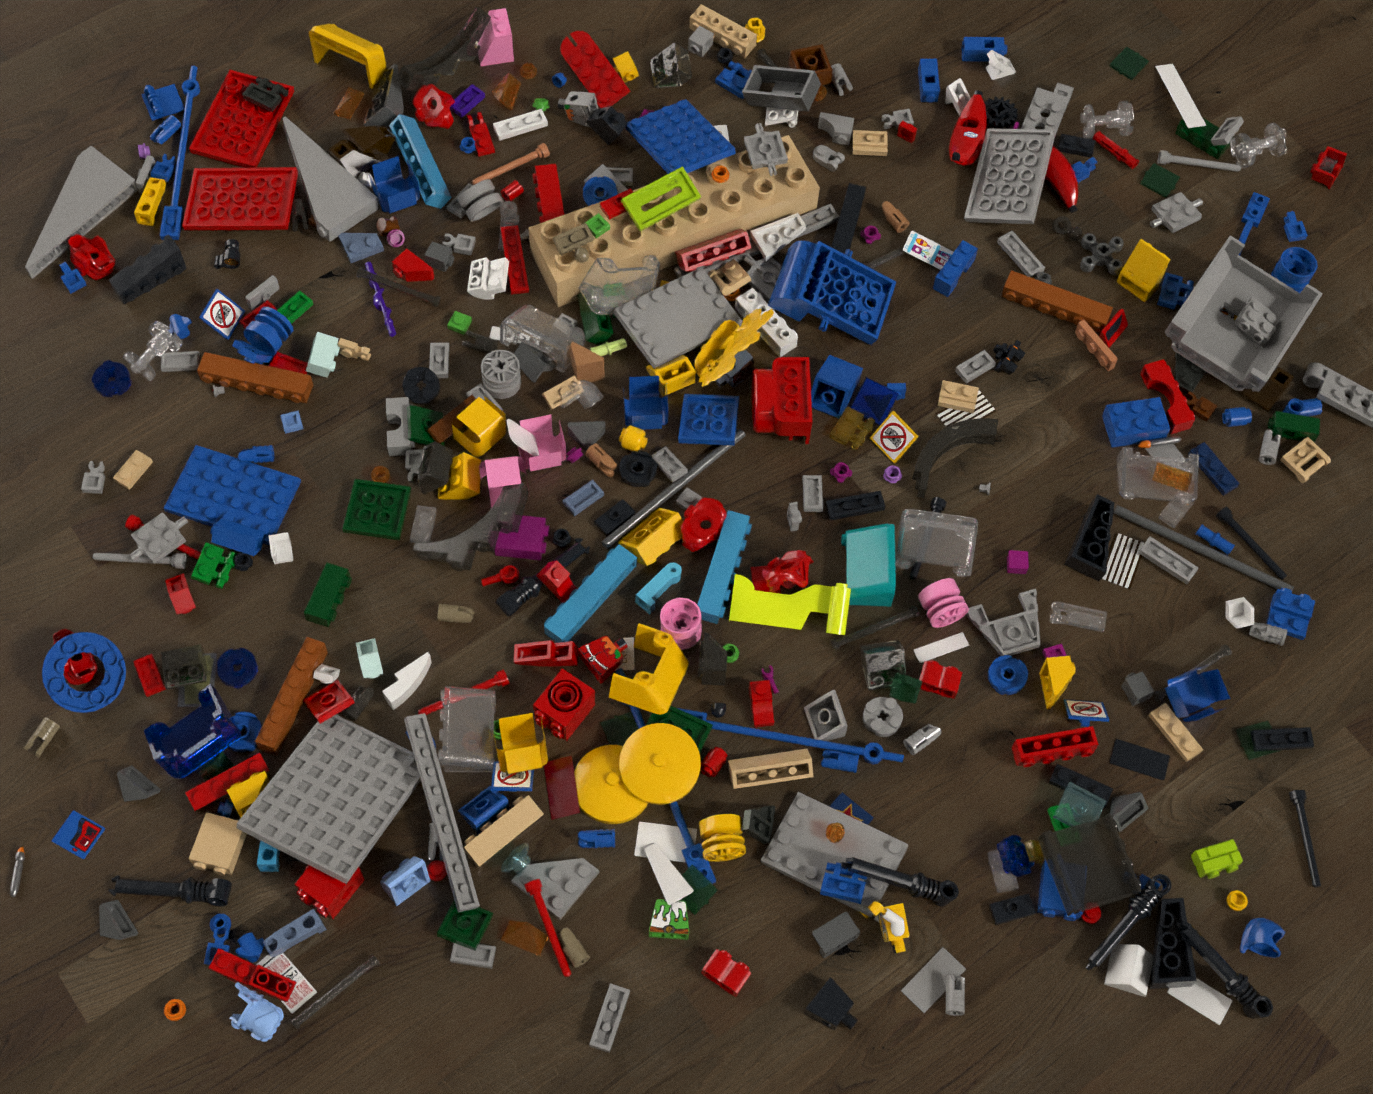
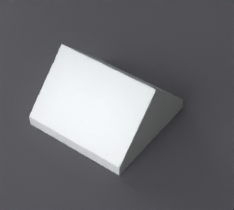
[1104,944,1153,997]

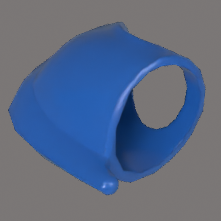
[1240,918,1285,958]

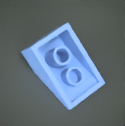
[380,856,430,906]

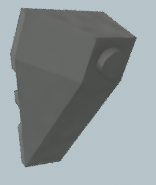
[363,64,404,128]

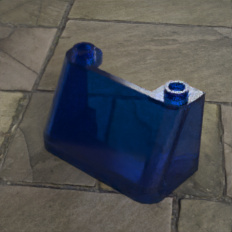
[144,684,241,779]

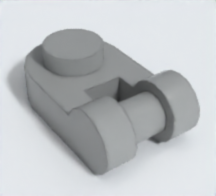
[813,145,845,172]

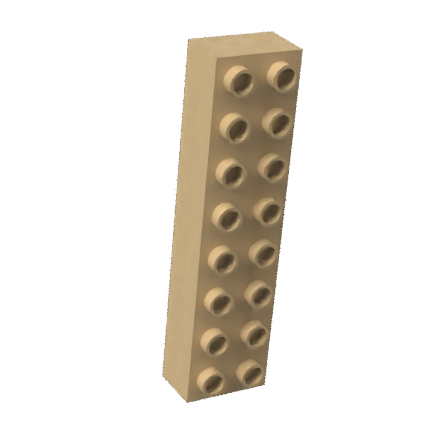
[529,135,820,307]

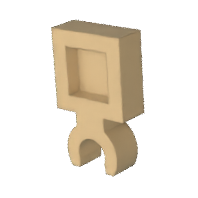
[338,338,371,361]

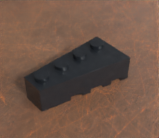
[1064,494,1115,581]

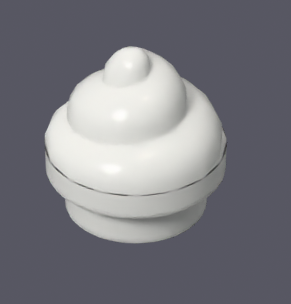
[357,172,375,189]

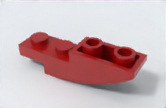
[209,948,297,1002]

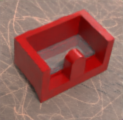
[1310,146,1347,190]

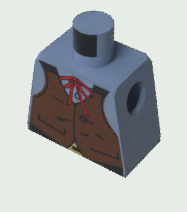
[715,350,755,388]

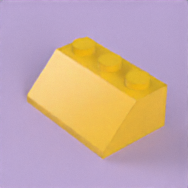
[618,507,683,566]

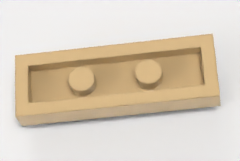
[1148,703,1203,762]

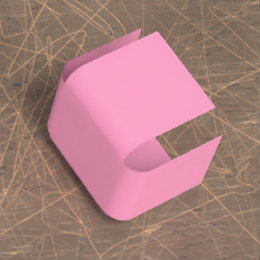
[517,414,566,472]
[479,456,530,508]

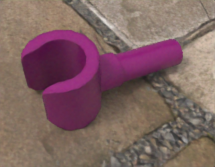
[762,665,779,694]

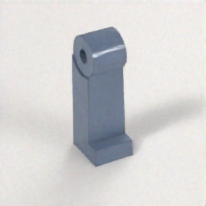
[263,909,327,957]

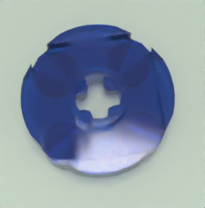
[92,360,131,397]
[217,648,258,689]
[997,835,1034,877]

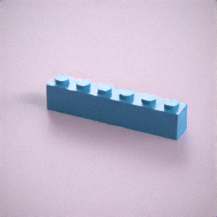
[389,114,452,209]
[697,510,752,624]
[544,544,637,643]

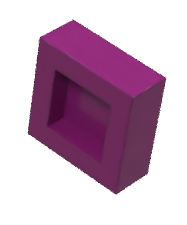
[1042,644,1067,660]

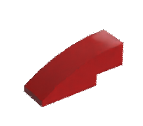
[514,640,578,667]

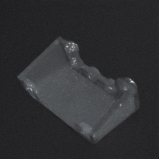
[438,686,496,772]

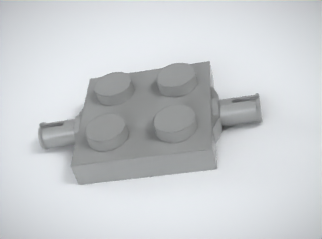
[744,123,788,176]
[1150,192,1203,233]
[744,255,782,302]
[129,512,188,564]

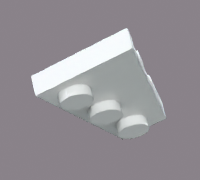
[750,213,806,261]

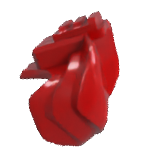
[413,84,455,129]
[68,234,115,280]
[681,498,727,552]
[762,550,814,592]
[53,629,97,685]

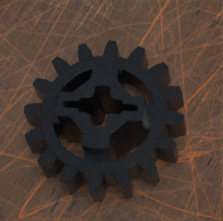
[984,96,1018,129]

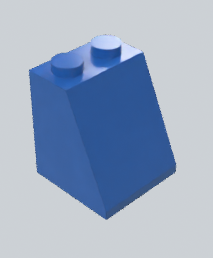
[811,355,863,419]

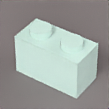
[306,332,340,378]

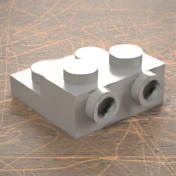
[1234,297,1280,346]

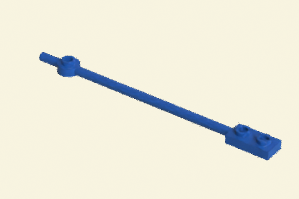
[160,66,200,240]
[1239,192,1270,256]
[615,668,716,889]
[678,708,904,764]

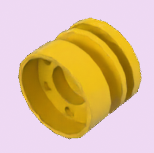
[699,814,746,862]

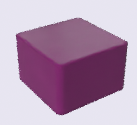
[1007,550,1029,574]

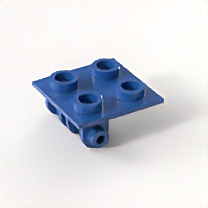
[141,84,185,121]

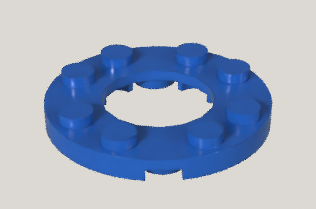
[42,632,126,713]

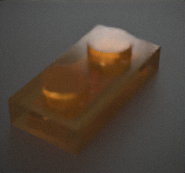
[1152,462,1193,492]

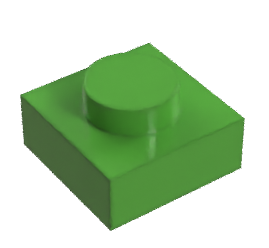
[585,213,610,238]
[447,311,472,335]

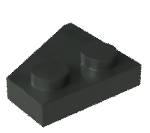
[1174,353,1206,394]

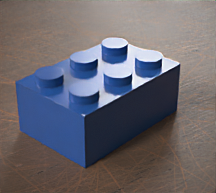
[1102,397,1170,448]

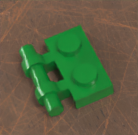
[191,542,237,589]

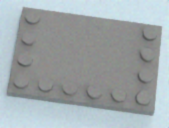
[964,129,1056,224]
[613,267,742,369]
[761,792,908,918]

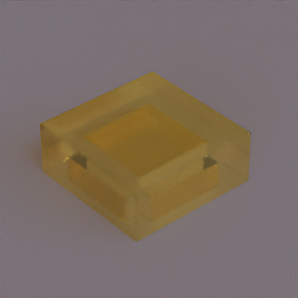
[1024,840,1046,864]

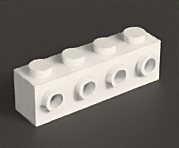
[735,288,798,357]

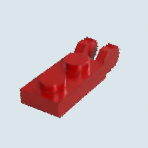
[467,112,495,157]

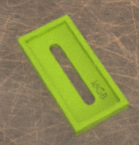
[621,166,701,231]

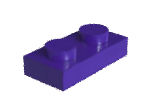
[450,84,485,118]

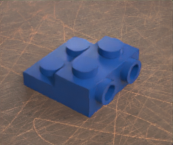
[1266,588,1315,640]

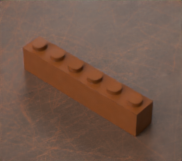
[1001,270,1113,333]
[197,352,313,404]
[255,637,328,756]

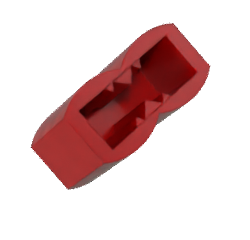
[917,660,963,699]
[701,949,751,997]

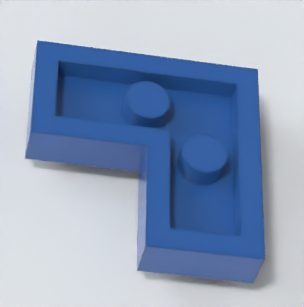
[232,340,273,364]

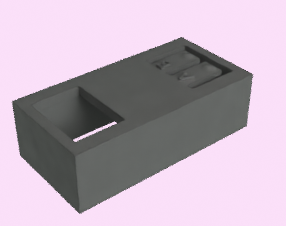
[742,65,821,112]

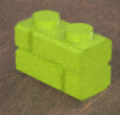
[1191,839,1243,879]

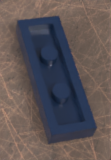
[1188,442,1239,496]

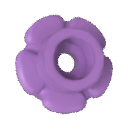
[138,143,150,159]
[883,465,902,483]

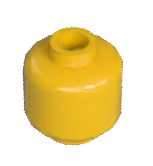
[619,425,648,451]

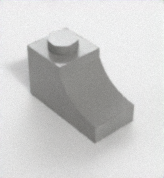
[818,112,854,145]

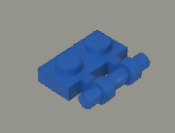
[715,61,752,99]
[1157,273,1194,309]
[820,862,867,904]

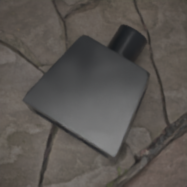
[586,106,627,145]
[804,977,858,1030]

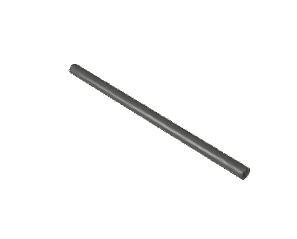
[601,429,745,549]
[1114,505,1294,591]

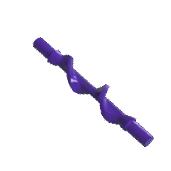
[365,262,396,337]

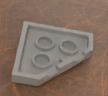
[512,858,599,920]

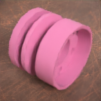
[918,578,969,628]
[660,598,702,650]

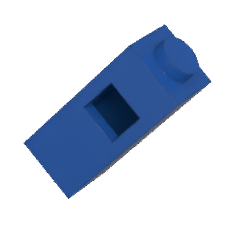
[961,37,1007,62]
[918,59,940,102]
[210,518,265,556]

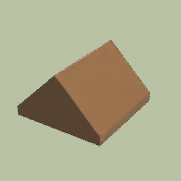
[571,341,605,384]

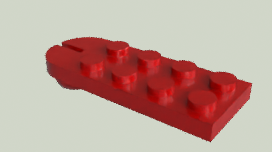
[560,31,631,108]

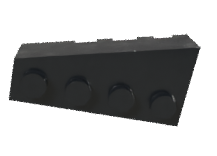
[109,234,187,304]
[1150,898,1197,989]

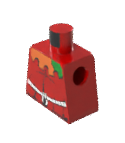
[578,636,628,684]

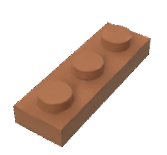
[1075,320,1118,371]

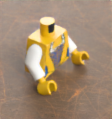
[860,901,909,953]

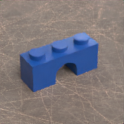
[933,240,978,297]

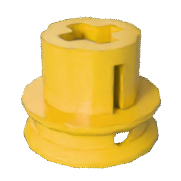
[744,18,765,43]

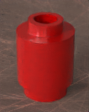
[700,747,727,777]

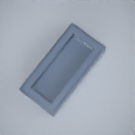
[563,479,604,516]

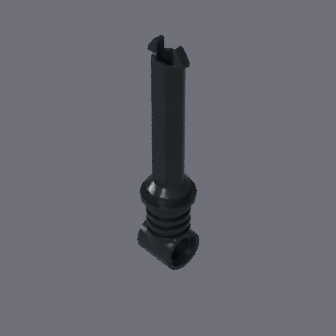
[495,538,590,617]
[841,857,959,907]
[1085,874,1172,971]
[108,875,232,907]
[1176,921,1273,1019]

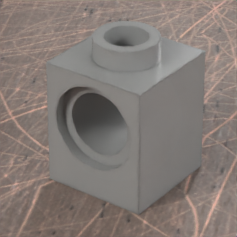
[688,26,714,57]

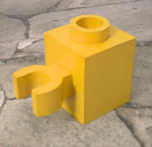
[613,51,639,83]

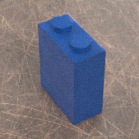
[1037,859,1087,921]

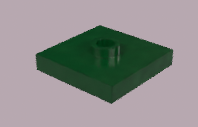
[407,405,445,448]
[437,900,493,951]

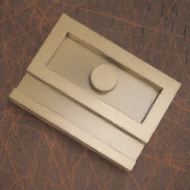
[852,130,888,156]
[937,380,979,413]

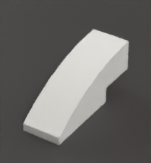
[382,652,432,710]

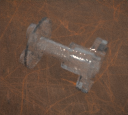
[1080,101,1134,139]
[1230,123,1287,168]
[123,321,183,381]

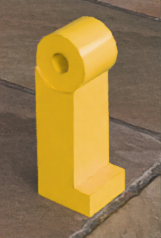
[134,177,166,226]

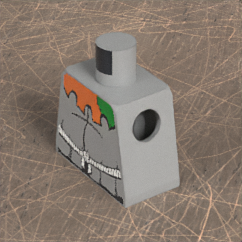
[558,91,598,128]

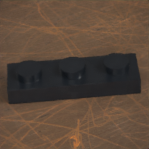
[825,490,886,521]
[1250,727,1314,752]
[1049,764,1113,808]

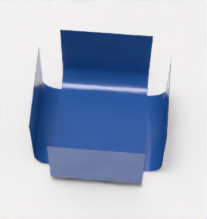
[369,156,420,214]
[623,376,668,430]
[1165,665,1231,722]

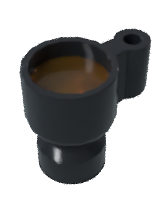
[214,239,241,269]

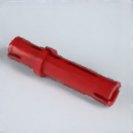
[1093,131,1139,169]

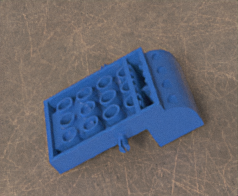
[768,241,896,345]

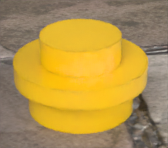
[1226,890,1248,911]

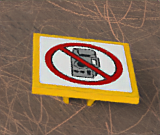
[870,411,919,464]

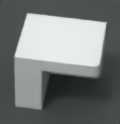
[269,532,293,564]
[1226,597,1254,628]

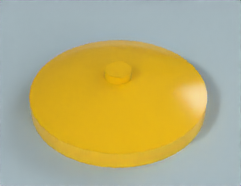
[619,723,701,805]
[574,745,649,824]

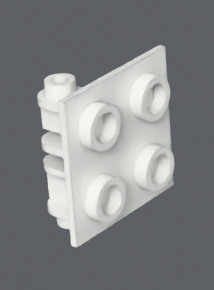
[765,107,798,128]

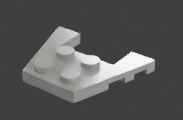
[966,589,1040,656]

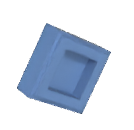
[280,410,303,434]

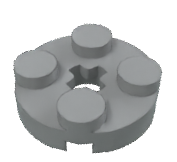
[863,697,903,737]

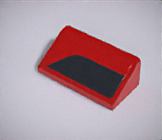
[1099,308,1128,348]

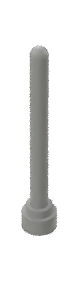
[1158,150,1241,172]
[93,553,187,569]

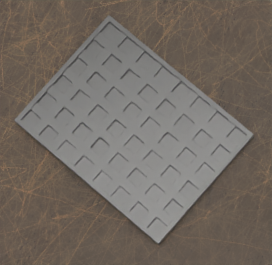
[237,715,421,884]

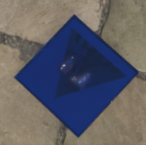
[849,377,899,426]

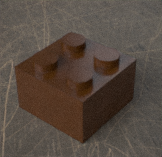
[789,44,832,86]

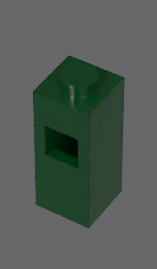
[1267,411,1320,442]

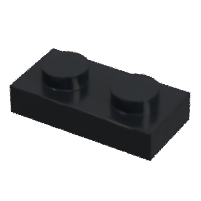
[1058,134,1095,158]

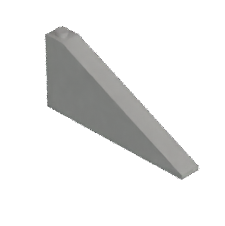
[283,116,378,242]
[25,146,138,279]

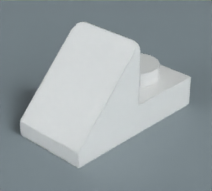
[986,50,1016,80]
[945,78,971,116]

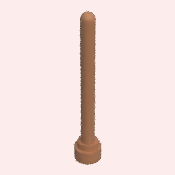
[472,143,550,185]

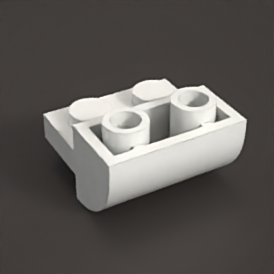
[467,257,509,299]

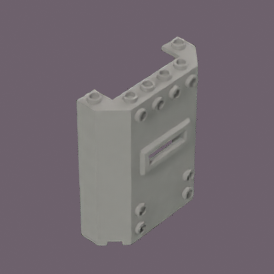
[1165,236,1323,392]

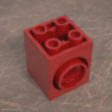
[533,668,595,741]
[295,865,365,919]

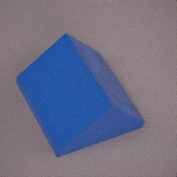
[458,786,510,835]

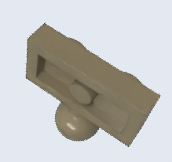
[553,223,594,263]

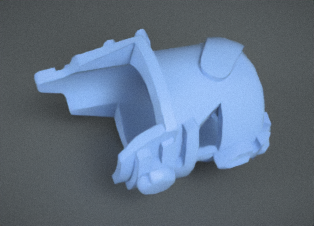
[229,982,284,1042]

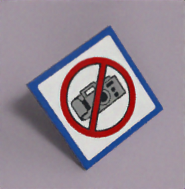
[199,289,245,340]
[1063,699,1109,727]
[491,762,534,792]

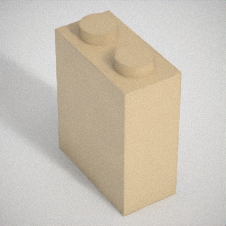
[189,812,247,876]

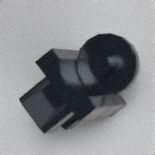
[993,340,1025,375]

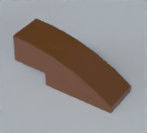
[427,395,476,445]

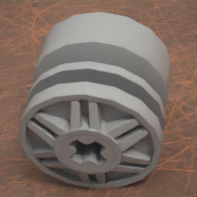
[481,350,521,399]

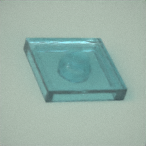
[1053,782,1106,837]

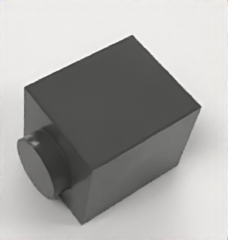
[425,241,454,272]
[1121,671,1154,706]

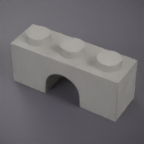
[386,397,415,456]

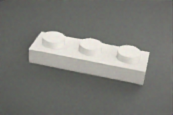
[493,109,548,141]

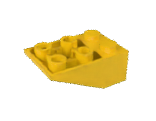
[1117,239,1170,302]

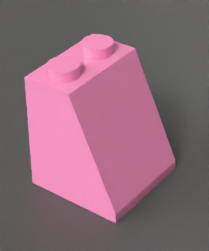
[475,8,514,66]

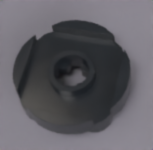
[402,367,441,405]
[619,450,657,487]

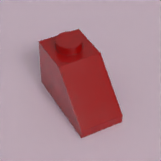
[392,249,434,282]

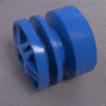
[1271,247,1318,293]
[243,307,294,356]

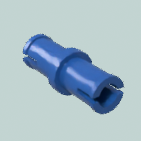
[1195,524,1235,555]

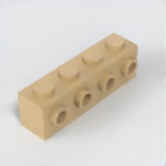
[689,4,757,58]
[728,749,813,789]
[463,795,544,868]

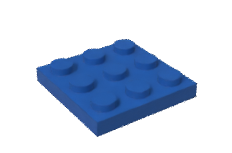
[678,394,740,445]

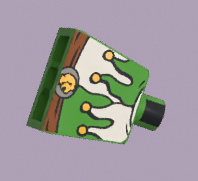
[649,899,689,940]

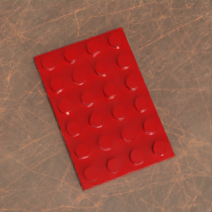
[189,70,295,168]
[182,167,298,230]

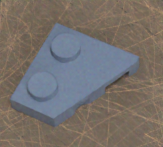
[338,233,384,263]

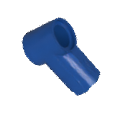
[1282,398,1322,416]

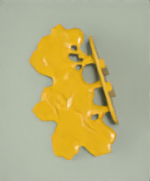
[694,309,774,387]

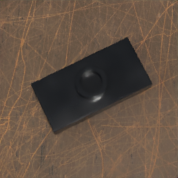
[594,499,635,537]
[989,893,1036,925]

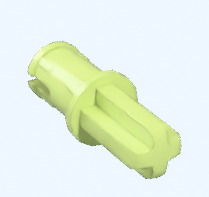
[590,338,627,356]

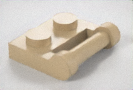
[708,259,751,296]
[1280,437,1331,483]

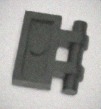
[242,77,288,112]

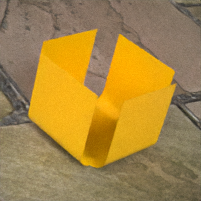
[452,396,507,457]
[493,713,548,774]

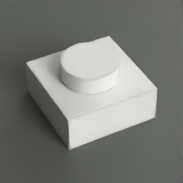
[313,664,340,683]

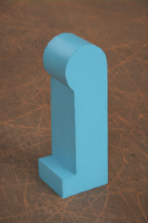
[635,563,682,614]

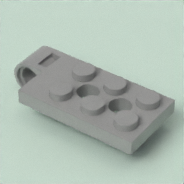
[1021,83,1074,136]
[1303,362,1373,428]

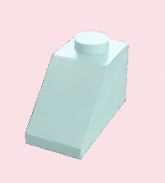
[356,638,383,679]

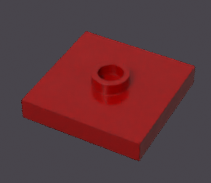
[303,679,355,724]

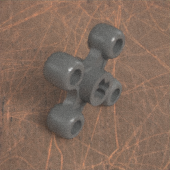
[1080,233,1124,276]

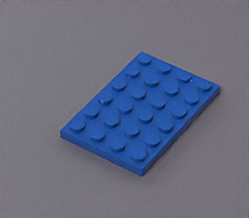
[626,99,736,174]
[164,445,301,545]

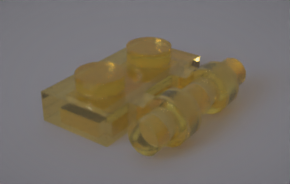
[830,407,875,450]

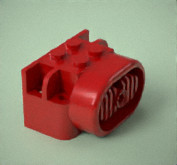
[752,357,812,444]

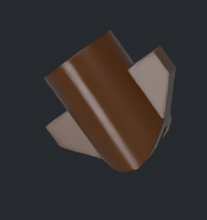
[376,216,400,236]

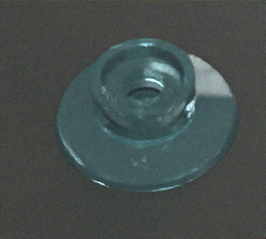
[501,843,531,873]

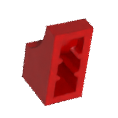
[536,560,577,603]
[165,573,196,615]
[749,680,774,728]

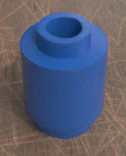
[1222,407,1252,427]

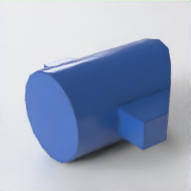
[168,314,192,339]
[235,932,264,963]

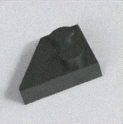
[742,805,775,844]

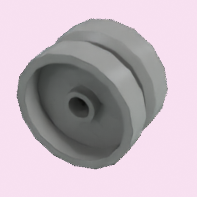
[457,179,504,222]

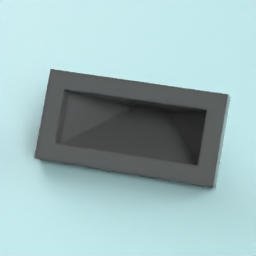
[568,421,605,450]
[117,765,161,802]
[1110,792,1149,832]
[99,900,138,940]

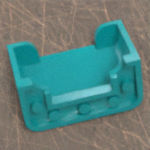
[841,524,896,607]

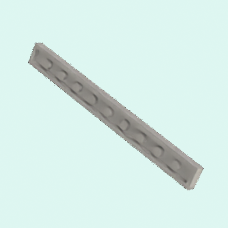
[674,204,839,278]
[404,714,480,912]

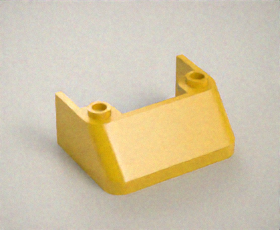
[309,24,387,89]
[609,623,688,715]

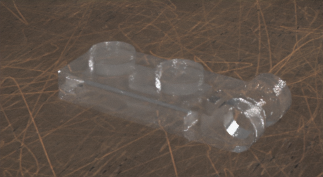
[1050,601,1107,632]

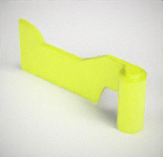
[729,574,851,635]

